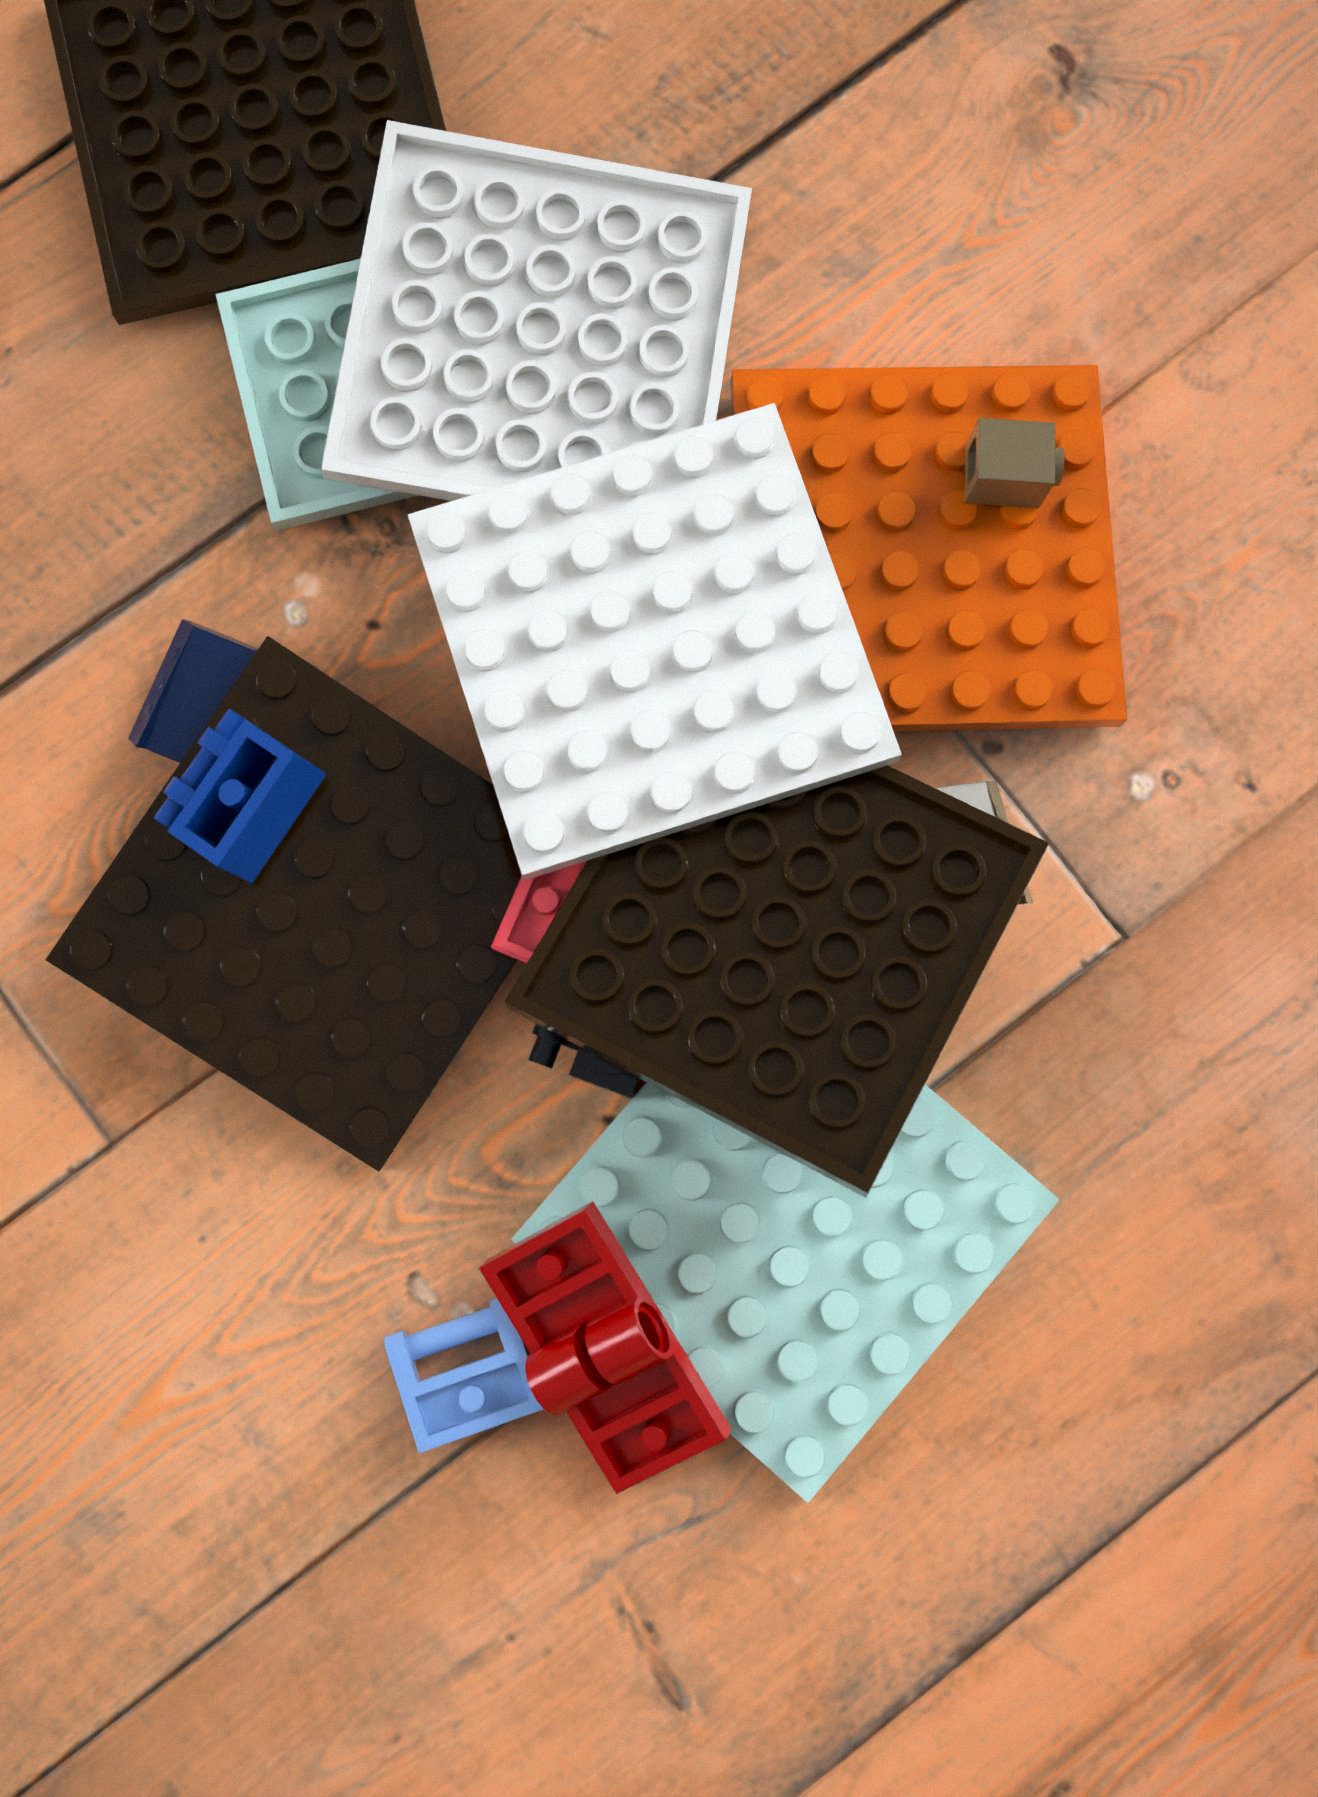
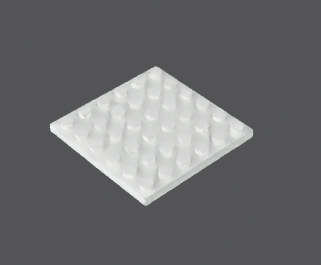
[321,120,752,501]
[407,403,902,881]

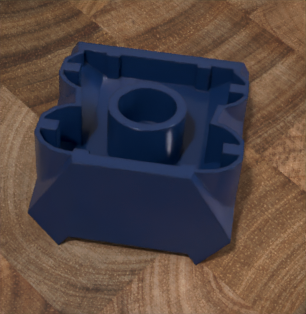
[128,619,259,763]

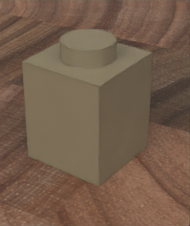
[964,418,1065,508]

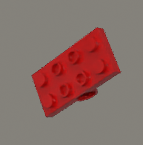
[479,1201,732,1494]

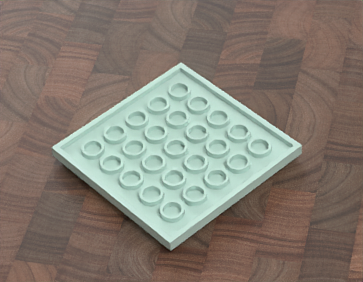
[511,1082,1060,1503]

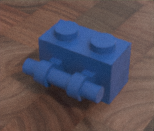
[154,708,327,883]

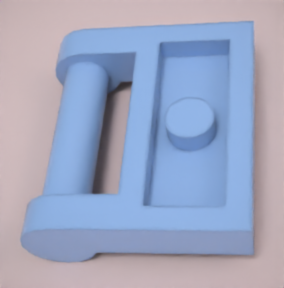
[384,1298,544,1453]

